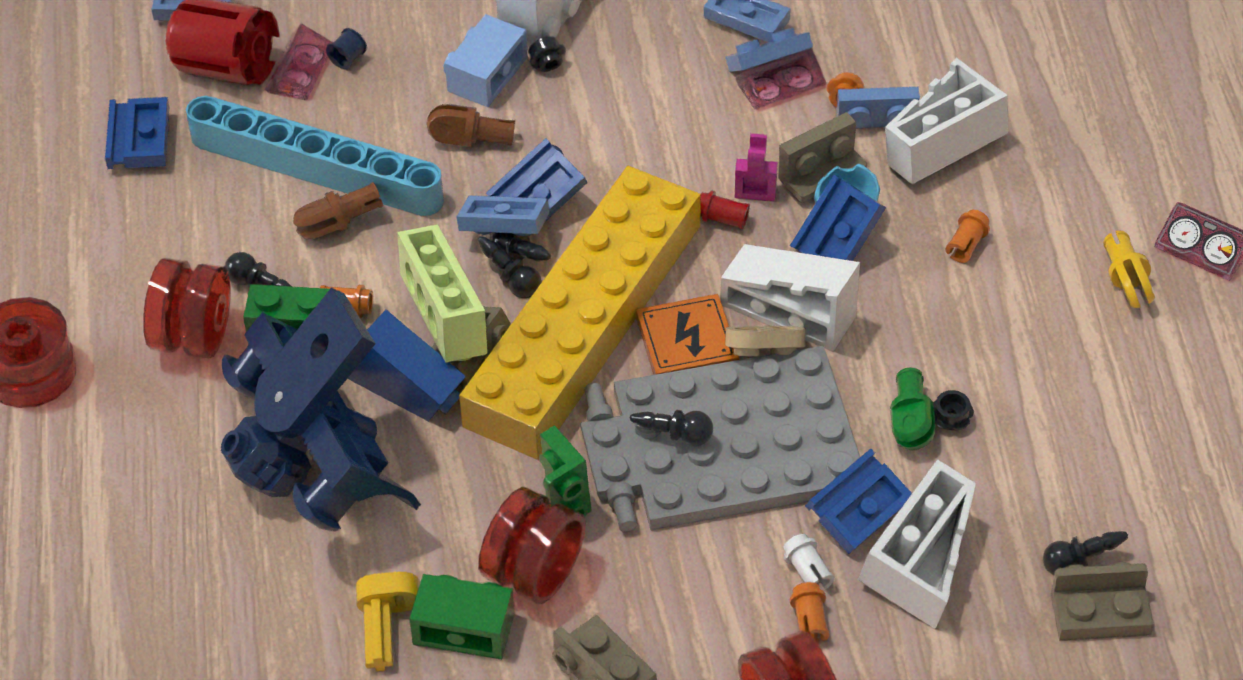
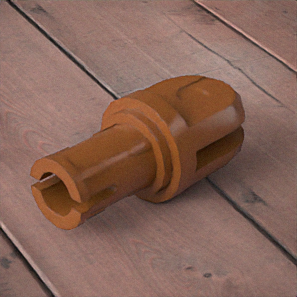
[426,104,515,147]
[293,182,383,239]

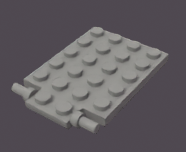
[580,345,860,532]

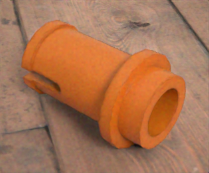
[945,209,990,263]
[320,284,374,318]
[789,582,829,645]

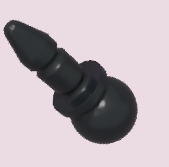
[490,232,551,262]
[478,236,542,298]
[224,252,293,288]
[630,410,713,446]
[1043,531,1128,575]

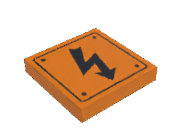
[636,294,739,375]

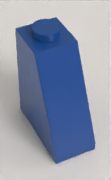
[348,310,466,422]

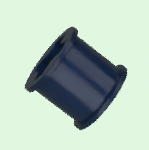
[326,28,367,70]

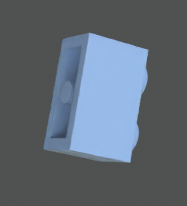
[443,14,528,107]

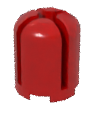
[165,0,280,85]

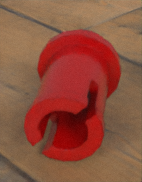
[700,190,750,229]

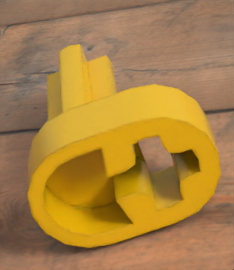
[356,572,420,672]

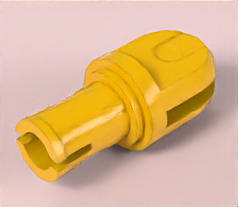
[1103,230,1155,308]

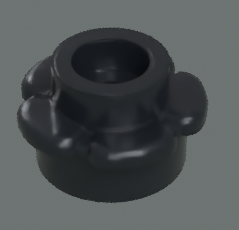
[528,36,566,72]
[933,390,974,430]

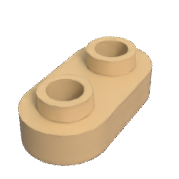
[725,326,806,356]

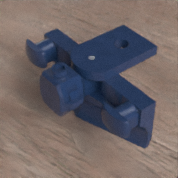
[221,287,421,532]

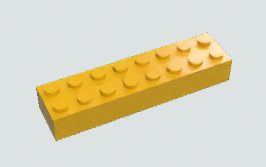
[459,165,701,460]

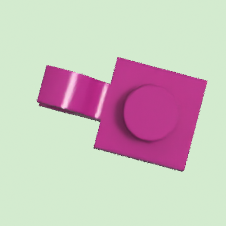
[734,133,778,202]

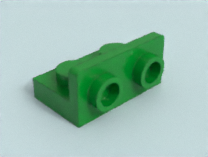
[539,425,592,533]

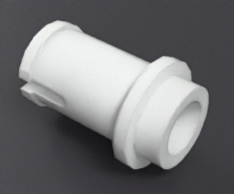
[783,534,835,589]

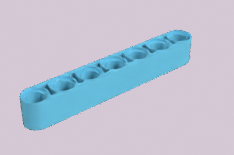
[186,96,444,216]

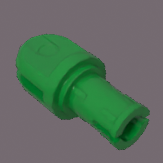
[890,367,936,450]

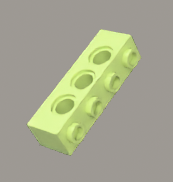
[397,224,487,363]

